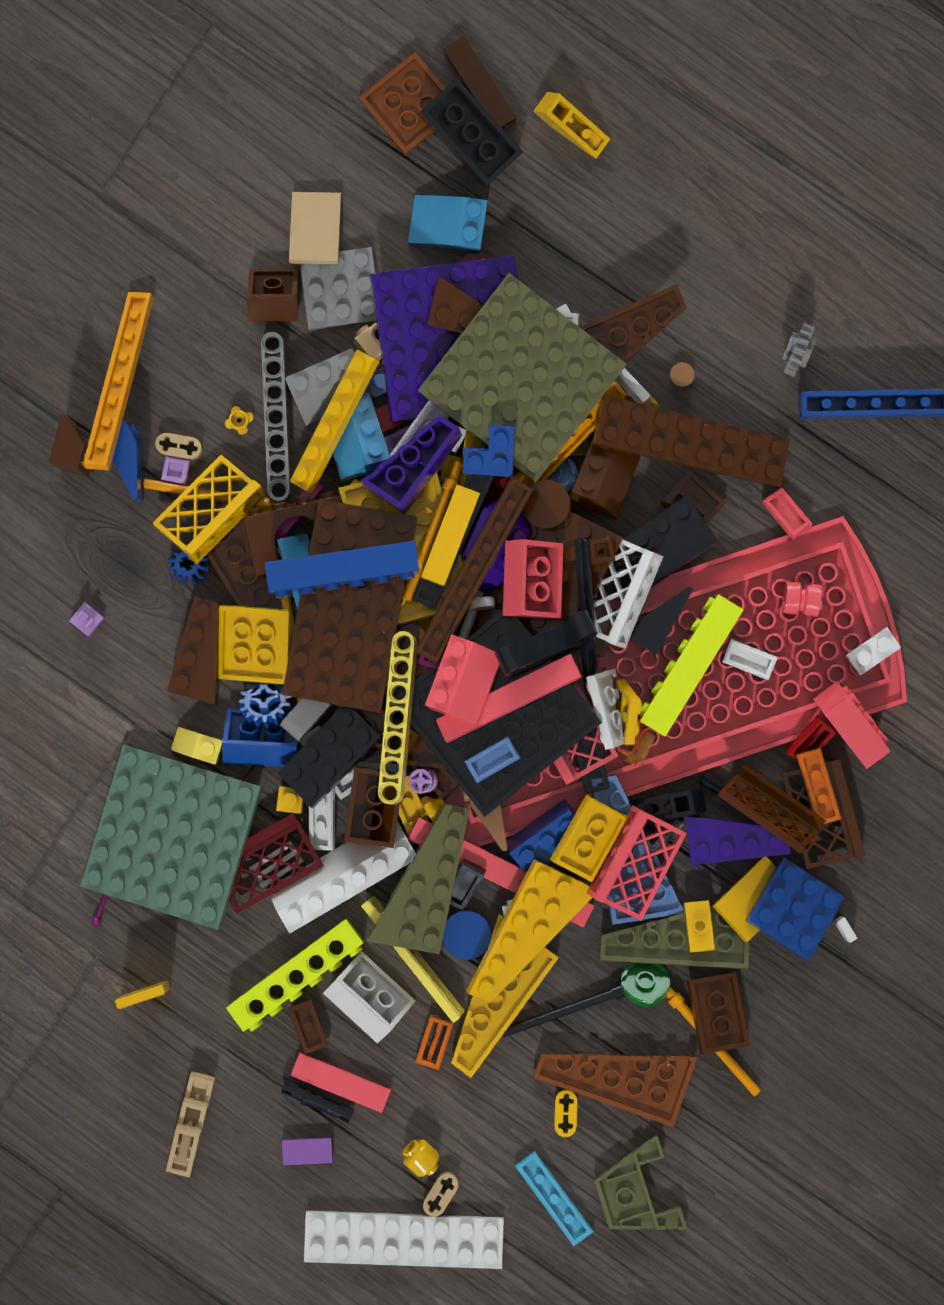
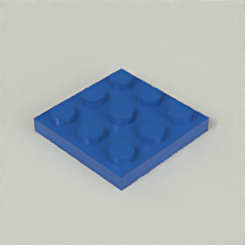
[745,857,845,961]

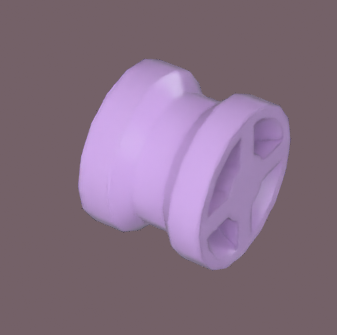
[409,768,438,794]

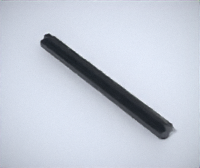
[575,538,598,684]

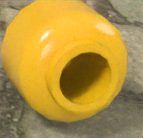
[402,1140,439,1177]

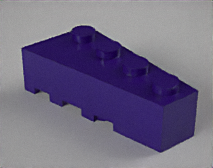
[361,414,462,514]

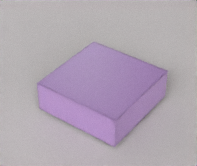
[161,456,191,485]

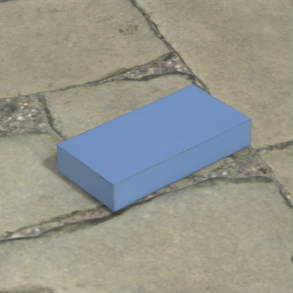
[464,736,521,783]

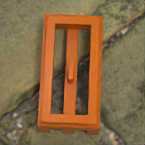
[415,1015,454,1070]

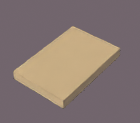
[289,192,342,264]

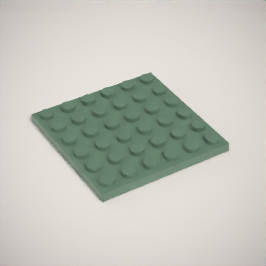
[80,745,263,930]

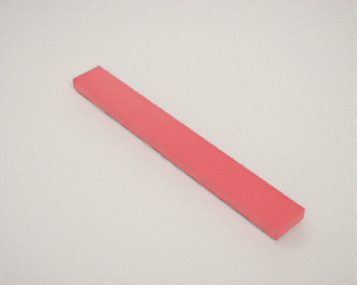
[408,816,595,927]

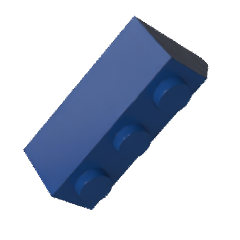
[222,708,299,767]

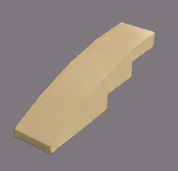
[166,1071,215,1178]

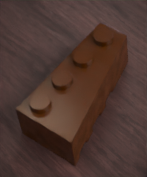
[167,596,221,705]

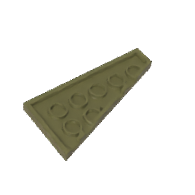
[366,803,470,954]
[600,906,750,969]

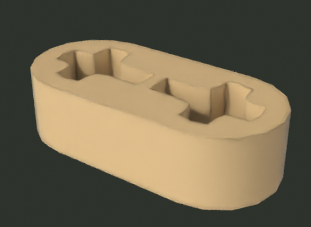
[155,433,203,460]
[423,1172,458,1217]

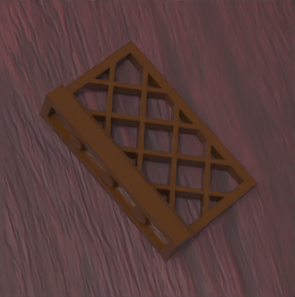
[781,759,865,869]
[718,764,826,854]

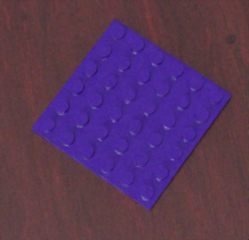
[369,256,518,422]

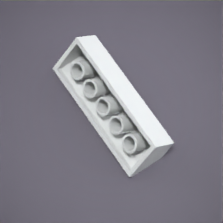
[267,821,417,933]

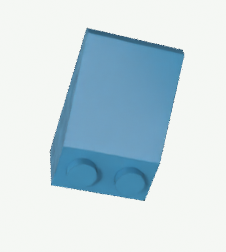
[408,195,488,253]

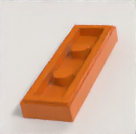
[796,748,841,824]

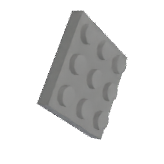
[300,247,376,330]

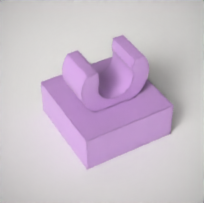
[69,602,104,637]

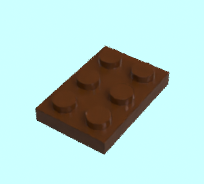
[687,972,750,1055]

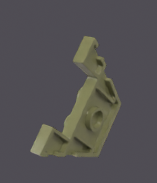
[594,1135,687,1230]

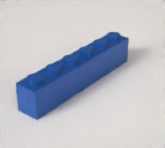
[798,389,944,420]
[265,541,420,598]

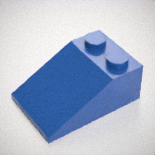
[112,420,144,504]

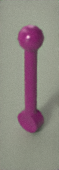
[91,894,108,926]

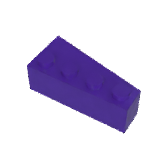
[685,815,791,866]

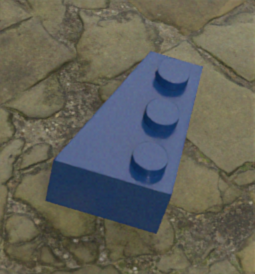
[506,799,576,871]

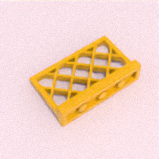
[153,455,265,564]

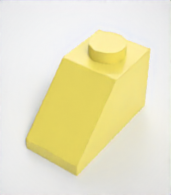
[171,727,222,765]

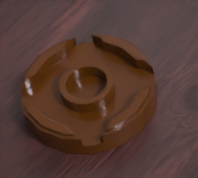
[522,480,571,529]

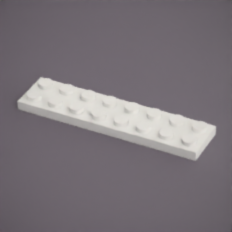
[304,1211,504,1269]

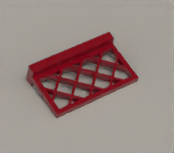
[229,813,323,914]

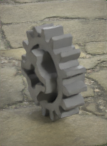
[782,323,816,377]

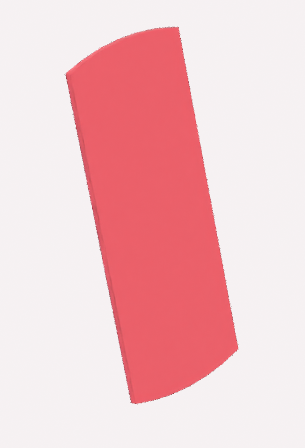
[436,516,907,847]

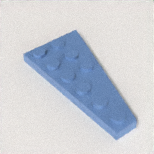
[591,774,685,925]

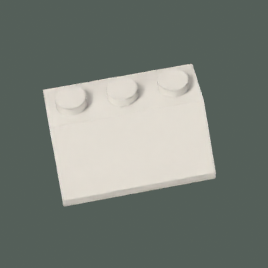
[323,951,415,1044]

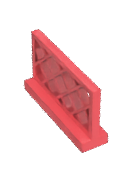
[553,680,618,785]
[587,805,687,921]

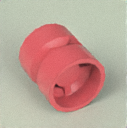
[782,581,822,617]

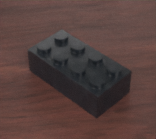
[418,78,523,187]

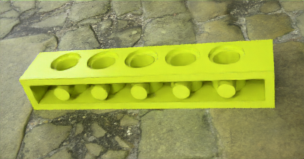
[226,918,364,1032]

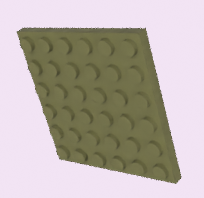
[418,273,627,483]

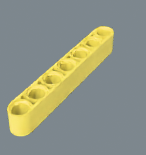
[378,631,418,805]

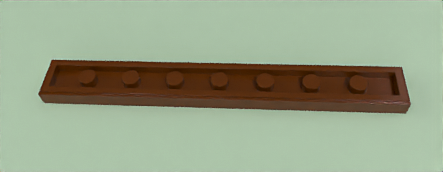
[414,477,534,664]

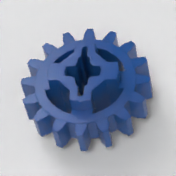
[239,682,294,728]

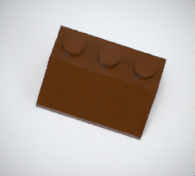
[49,414,95,478]
[571,437,641,519]
[344,766,400,848]

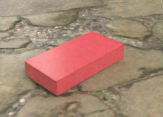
[762,487,813,540]

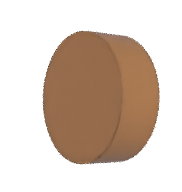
[669,362,694,388]

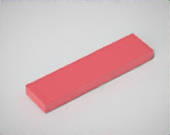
[290,1052,391,1113]

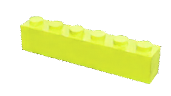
[638,594,743,737]

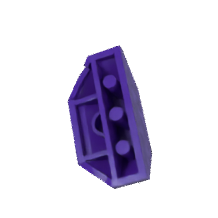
[463,499,530,594]

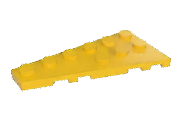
[466,859,592,1003]
[451,914,559,1078]

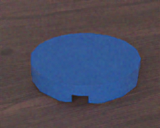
[442,910,491,960]

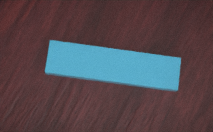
[515,1151,594,1246]

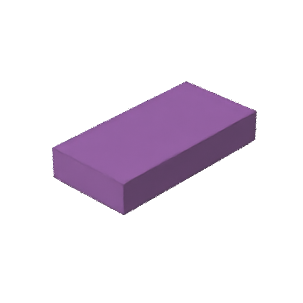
[282,1137,333,1165]

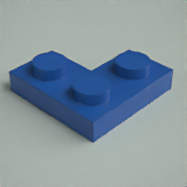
[463,424,516,477]

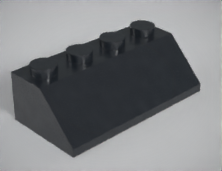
[613,495,719,588]

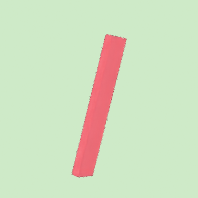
[436,654,582,743]

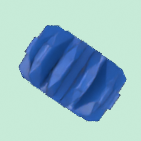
[167,549,209,585]

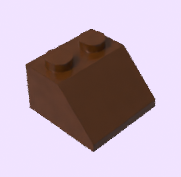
[247,268,299,322]

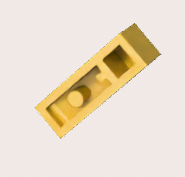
[533,92,610,159]

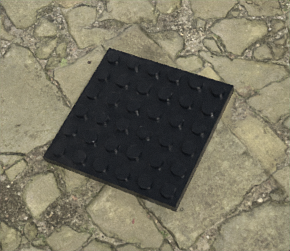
[395,610,602,817]

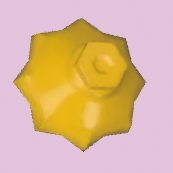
[420,796,445,822]

